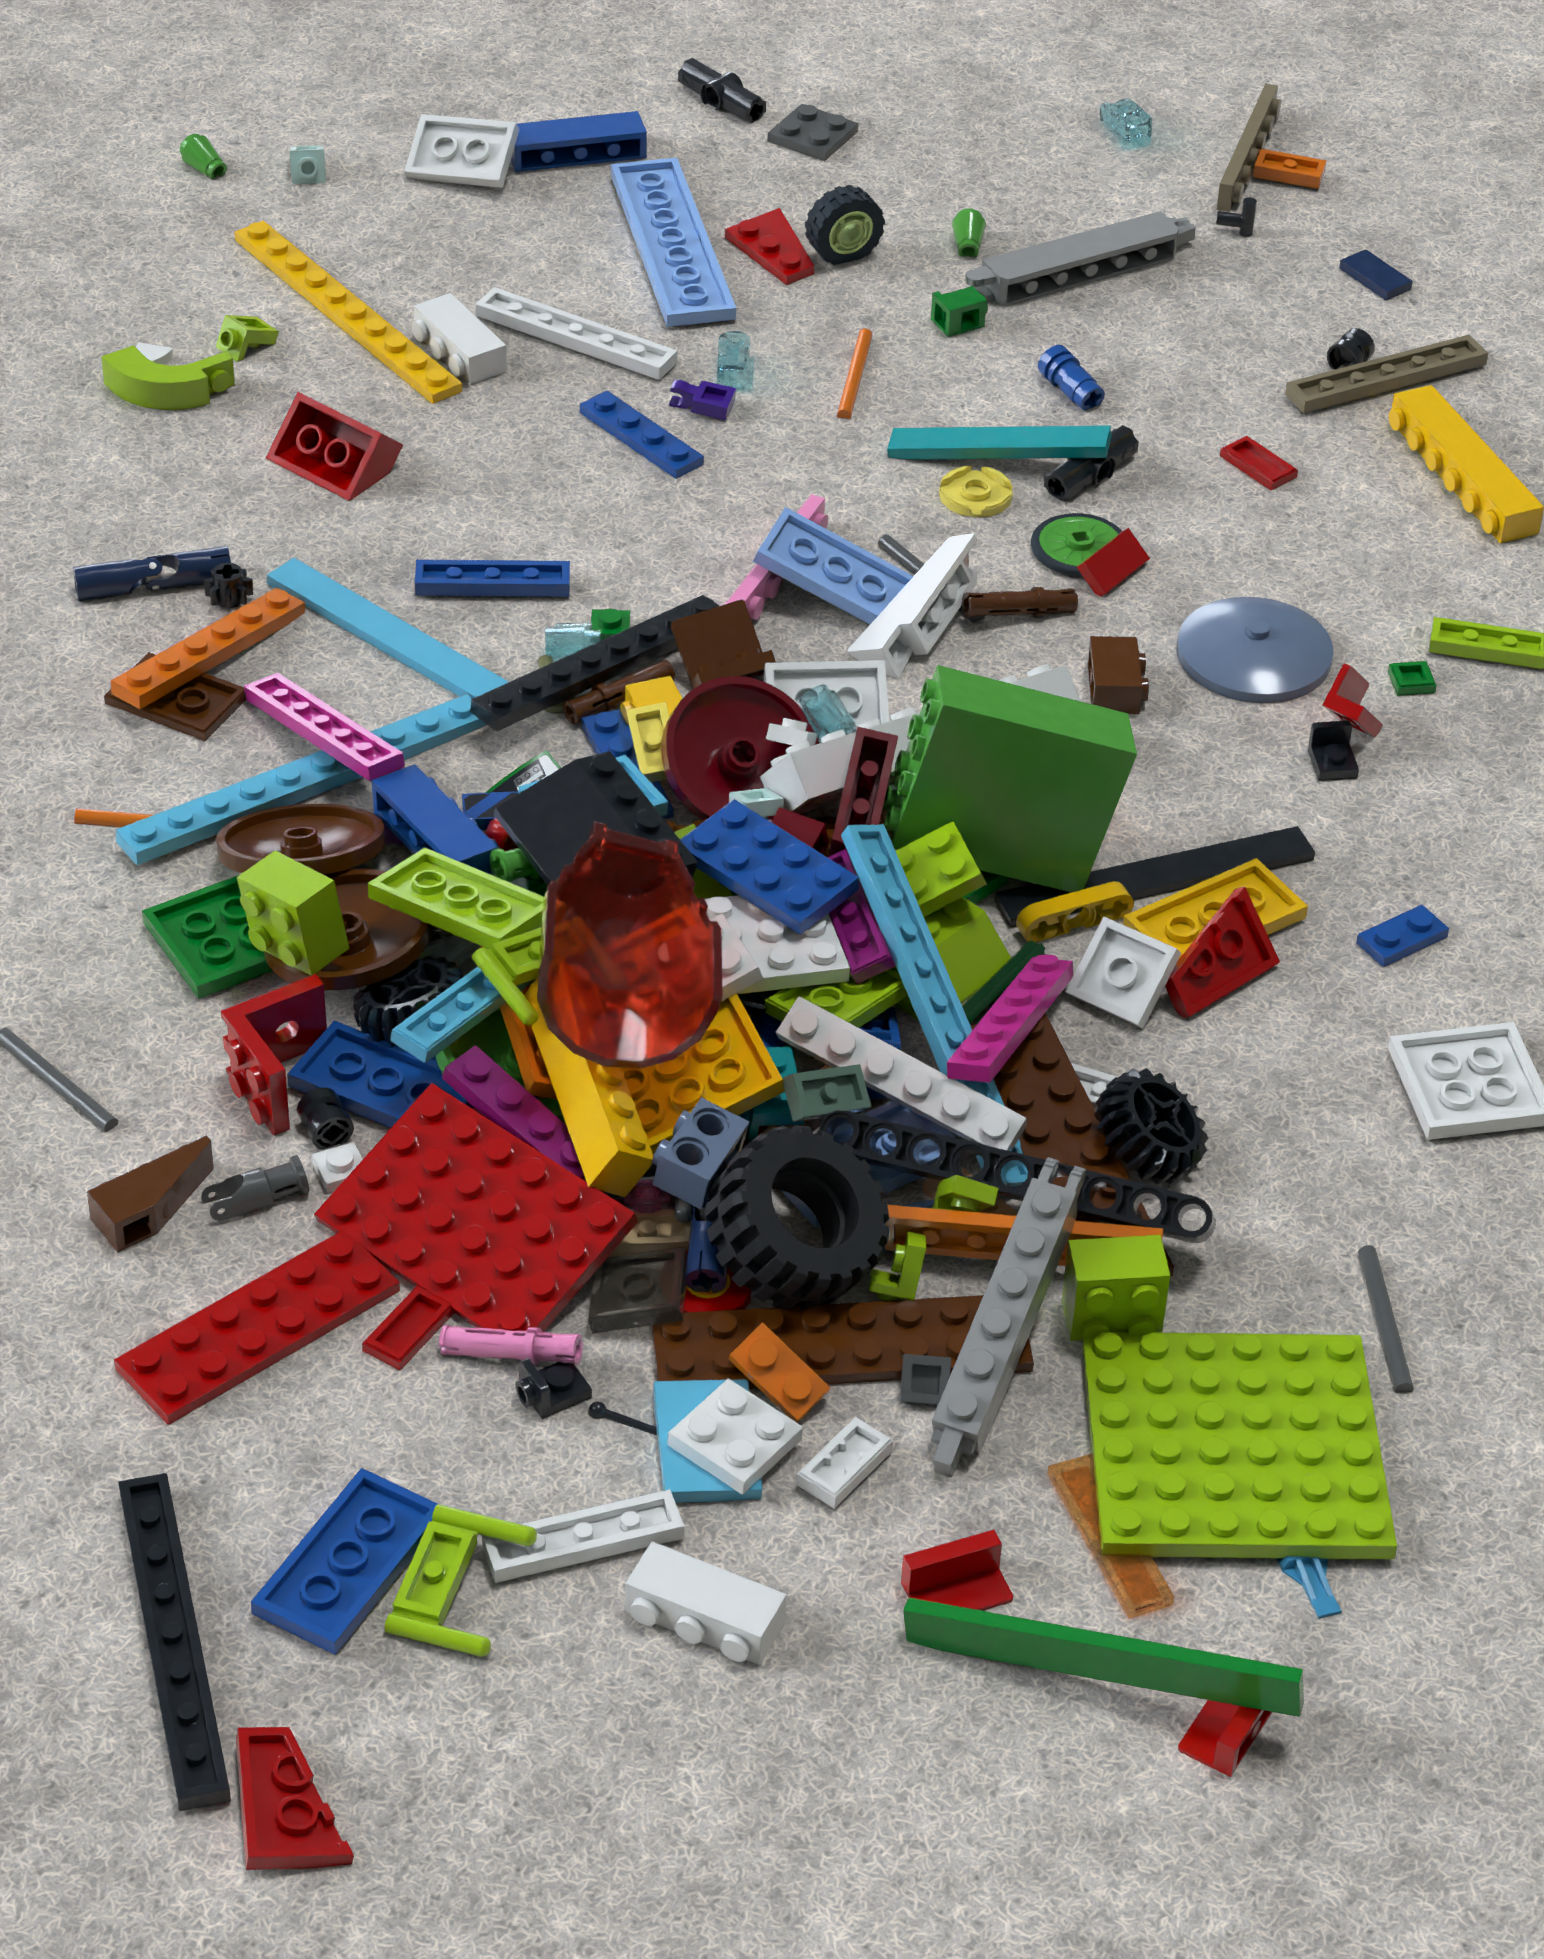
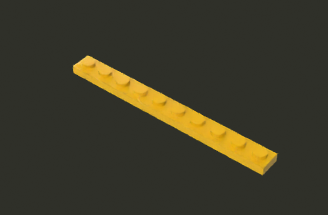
[234,220,462,404]

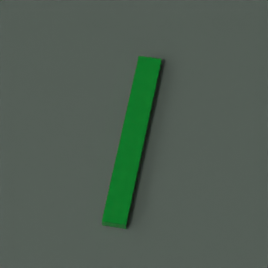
[903,1598,1304,1717]

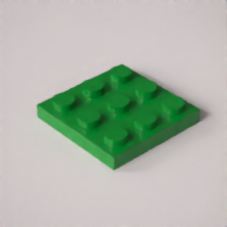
[142,875,273,999]

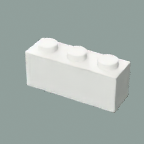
[412,293,507,385]
[625,1541,787,1665]

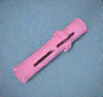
[439,1325,583,1365]

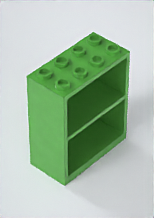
[882,665,1137,893]

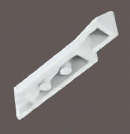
[847,533,977,679]

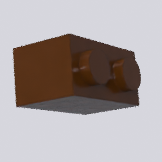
[1087,636,1149,714]

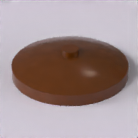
[216,804,385,875]
[263,869,433,991]

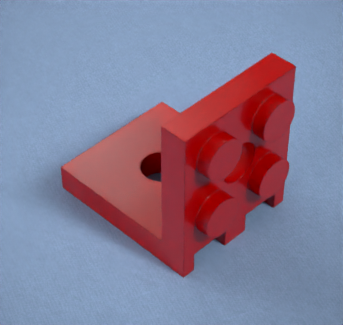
[221,974,327,1136]

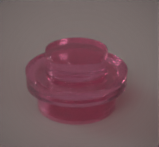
[624,1180,670,1213]

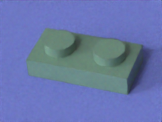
[782,1064,871,1122]

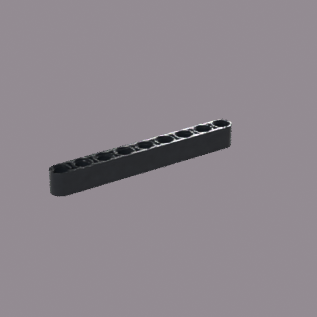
[819,1110,1216,1243]

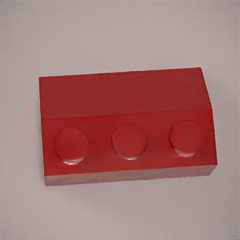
[265,392,403,501]

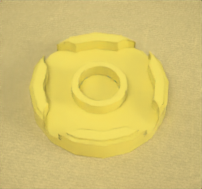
[939,466,1013,517]

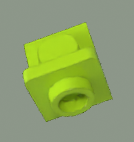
[216,315,279,362]
[933,1175,999,1212]
[869,1231,926,1301]

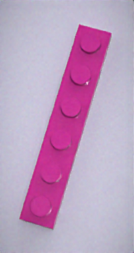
[244,673,405,782]
[947,954,1074,1083]

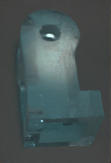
[1100,98,1152,151]
[717,331,754,391]

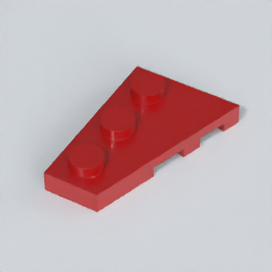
[725,208,814,285]
[1165,886,1280,1018]
[236,1727,354,1870]

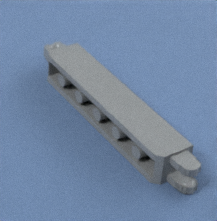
[965,211,1196,306]
[931,1157,1086,1477]

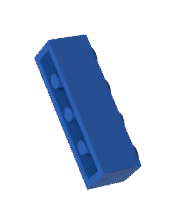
[511,111,647,172]
[371,764,499,875]

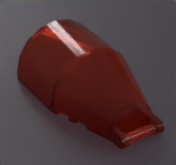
[537,821,723,1069]

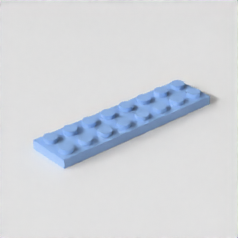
[611,158,736,327]

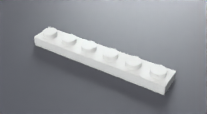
[475,287,677,380]
[776,996,1028,1151]

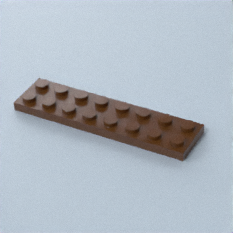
[971,1013,1174,1277]
[651,1295,1034,1389]

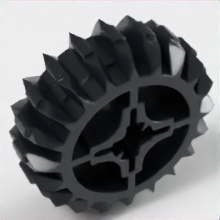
[353,956,464,1048]
[1094,1068,1209,1185]

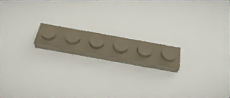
[1216,83,1282,212]
[1285,335,1488,414]

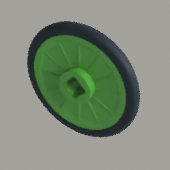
[1031,513,1122,577]

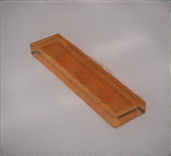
[1047,1453,1175,1619]

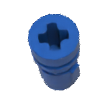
[1038,345,1105,411]

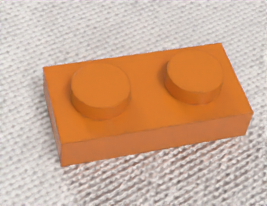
[1253,149,1327,189]
[729,1322,831,1423]

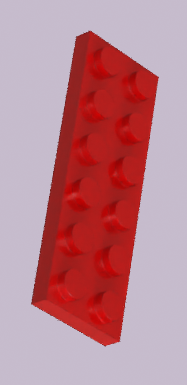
[114,1230,400,1425]

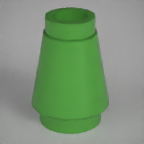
[180,134,227,179]
[952,208,986,257]

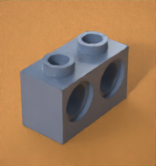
[652,1097,749,1209]

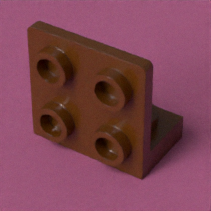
[670,599,776,689]

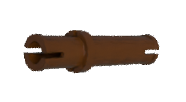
[962,587,1078,618]
[563,659,675,725]

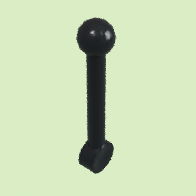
[588,1401,657,1435]

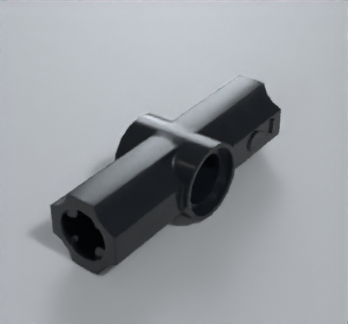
[678,58,767,123]
[1044,425,1139,501]

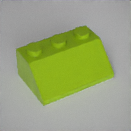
[894,897,1011,1021]

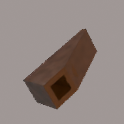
[87,1135,214,1253]

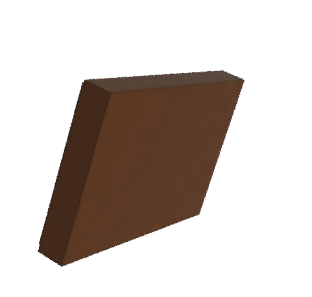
[104,652,246,741]

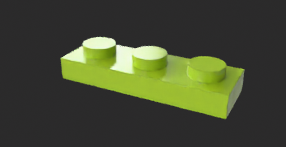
[1428,617,1544,669]

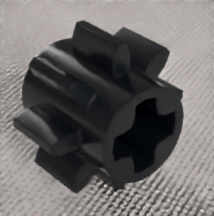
[204,563,253,609]

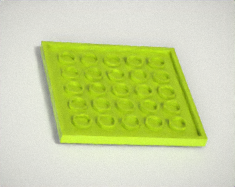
[1081,1332,1397,1559]

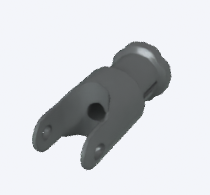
[201,1155,310,1221]

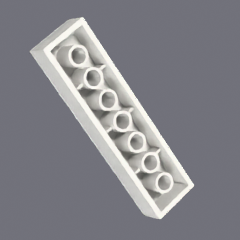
[760,664,1080,814]

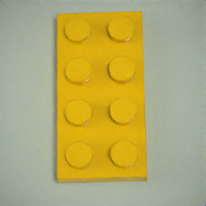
[1123,858,1308,960]

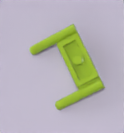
[472,917,628,1026]
[384,1504,537,1657]

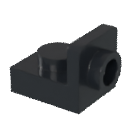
[1308,720,1359,781]
[515,1358,592,1419]

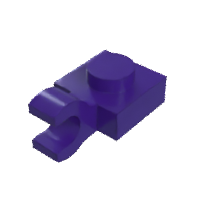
[669,380,736,420]

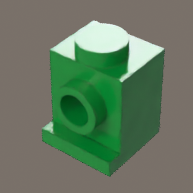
[931,286,988,337]

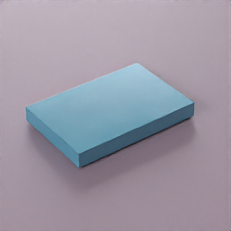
[653,1379,762,1503]

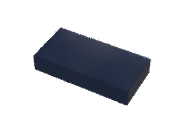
[1339,249,1413,300]

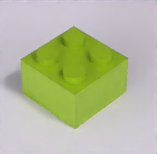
[237,851,349,976]
[1061,1235,1170,1341]

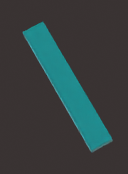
[887,425,1112,460]

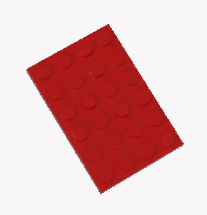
[314,1083,638,1332]

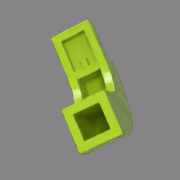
[101,345,235,410]

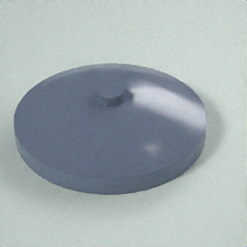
[1177,597,1333,703]

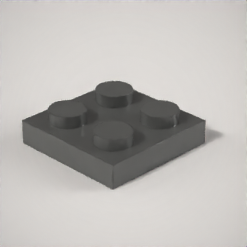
[767,104,859,161]

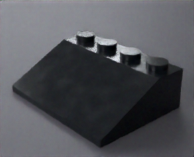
[493,751,698,927]

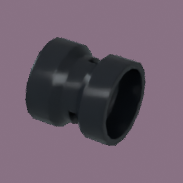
[1327,328,1375,369]
[296,1087,354,1149]

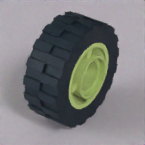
[805,185,885,265]

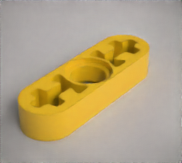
[1016,882,1134,942]

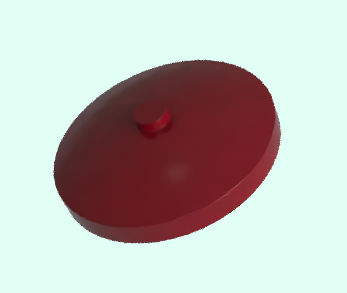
[661,676,819,820]

